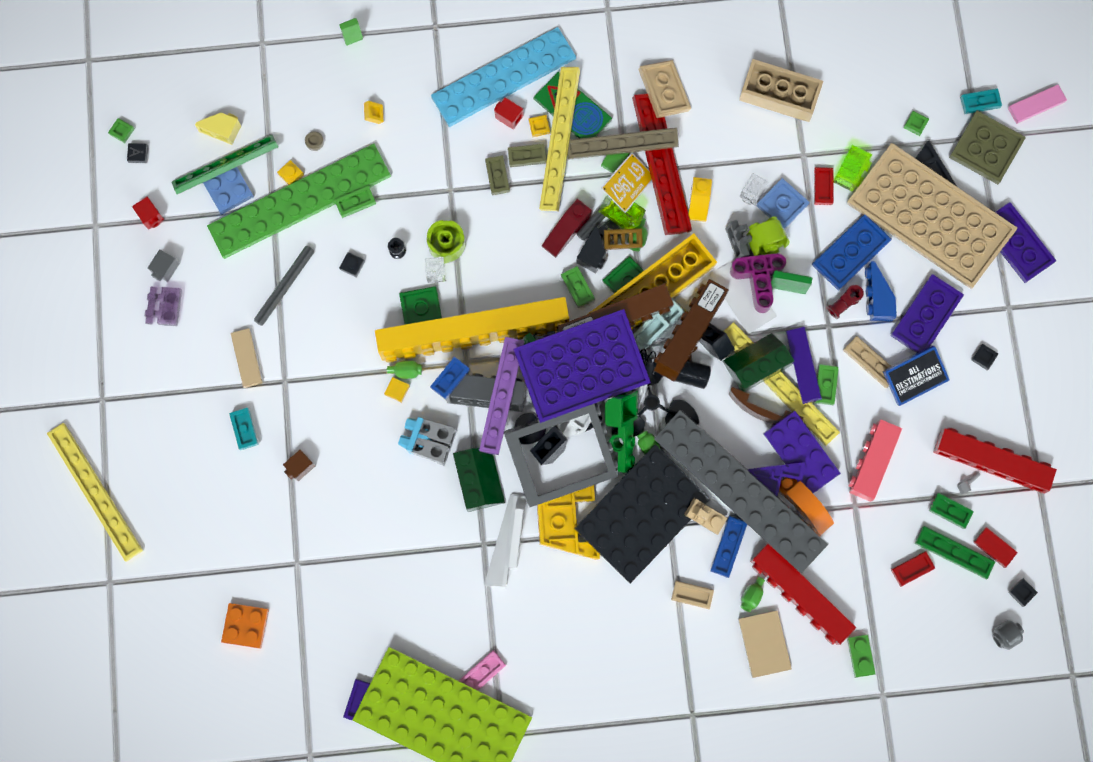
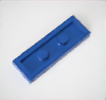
[710,516,747,578]

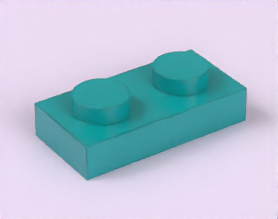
[960,88,1002,114]
[229,407,259,451]

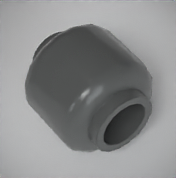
[992,620,1024,650]

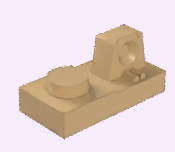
[684,498,728,535]

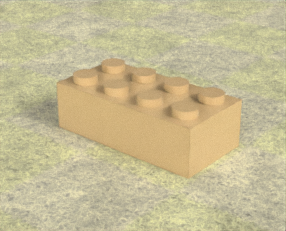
[739,59,823,122]

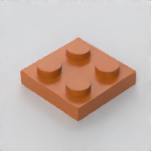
[221,603,269,649]

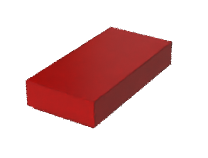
[814,167,834,205]
[973,527,1018,568]
[891,551,936,587]

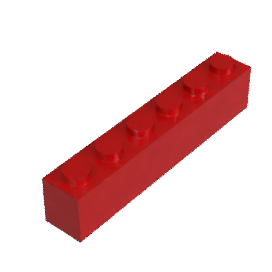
[933,427,1057,494]
[750,544,857,645]

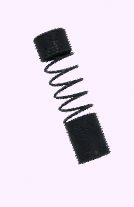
[640,348,711,389]

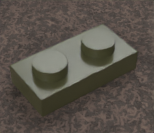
[508,144,546,168]
[485,155,510,196]

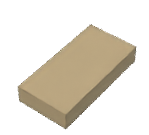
[671,581,714,610]

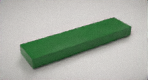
[914,526,996,580]

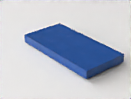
[812,215,892,291]

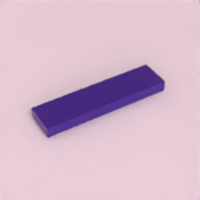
[786,326,822,404]

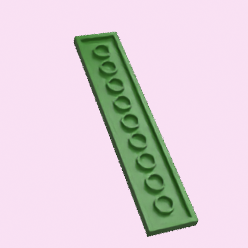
[207,144,391,259]

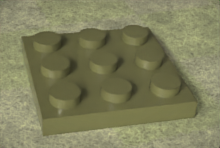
[949,111,1026,185]

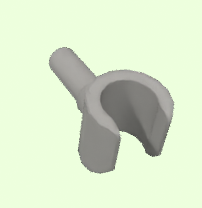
[957,472,981,495]

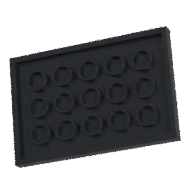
[574,444,710,584]

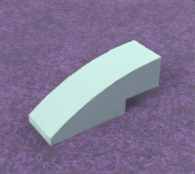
[633,298,685,351]

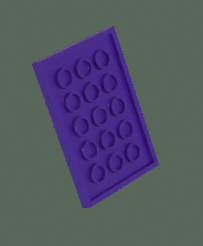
[513,309,651,423]

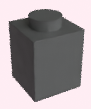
[148,249,180,282]

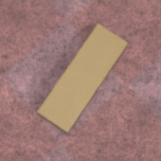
[231,328,263,388]
[843,336,892,388]

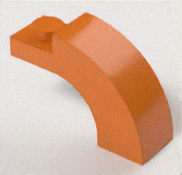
[779,477,834,535]

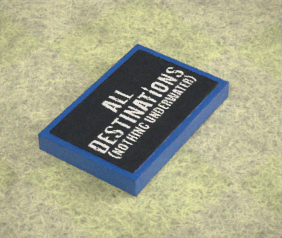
[883,346,950,406]

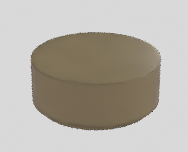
[305,131,324,151]

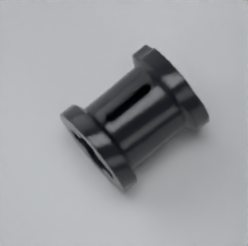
[387,238,406,259]

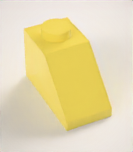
[195,113,241,145]

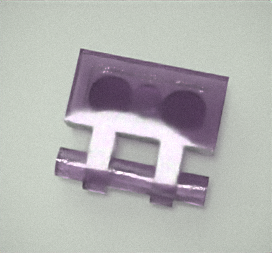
[144,286,182,326]

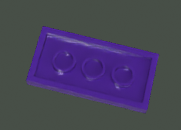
[995,202,1057,283]
[891,274,964,353]
[762,411,841,493]

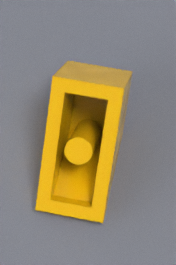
[688,177,712,222]

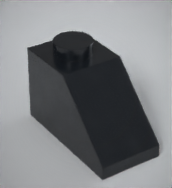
[576,227,607,274]
[699,323,735,361]
[530,425,568,466]

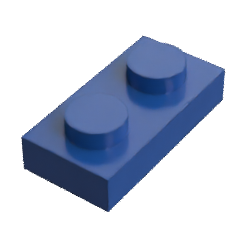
[430,356,470,400]

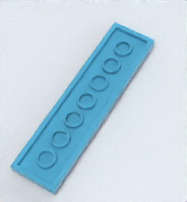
[431,27,576,127]

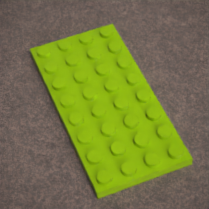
[352,647,532,762]

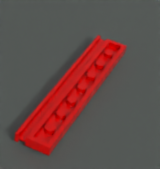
[632,94,692,235]

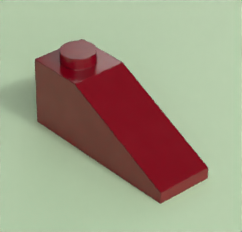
[541,198,592,258]

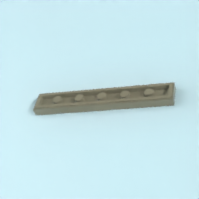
[567,128,679,160]

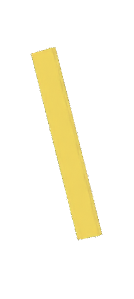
[539,67,580,212]
[724,322,840,446]
[47,423,143,562]

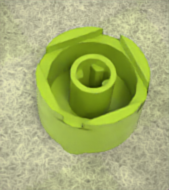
[746,216,790,256]
[427,220,466,263]

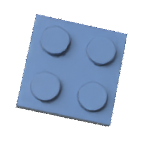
[203,167,254,215]
[756,178,810,230]

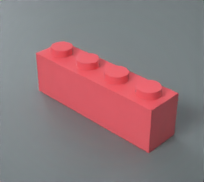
[848,419,903,502]

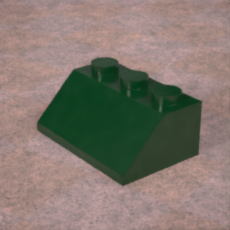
[722,333,794,392]
[453,448,505,512]

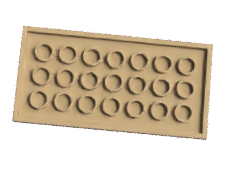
[847,143,1017,290]

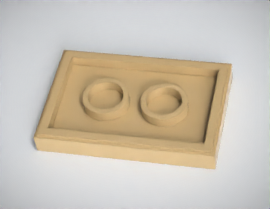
[638,60,691,118]
[738,611,792,678]

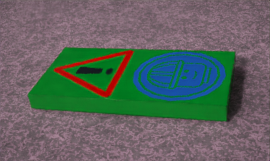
[533,72,612,139]

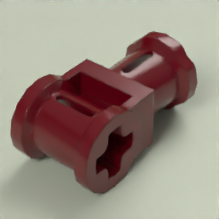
[826,285,864,319]

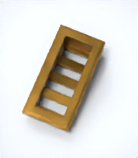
[604,228,643,250]

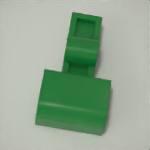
[605,390,638,473]

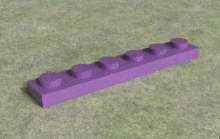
[479,337,524,455]

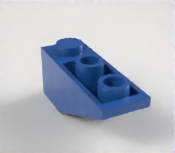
[865,261,897,321]

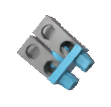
[398,417,457,466]

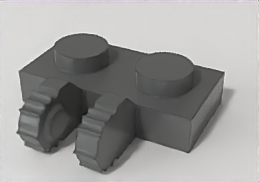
[725,220,752,258]

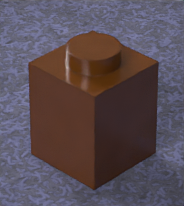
[283,449,316,482]

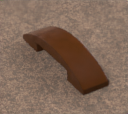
[729,387,804,424]

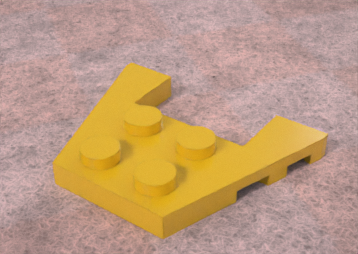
[537,485,600,560]

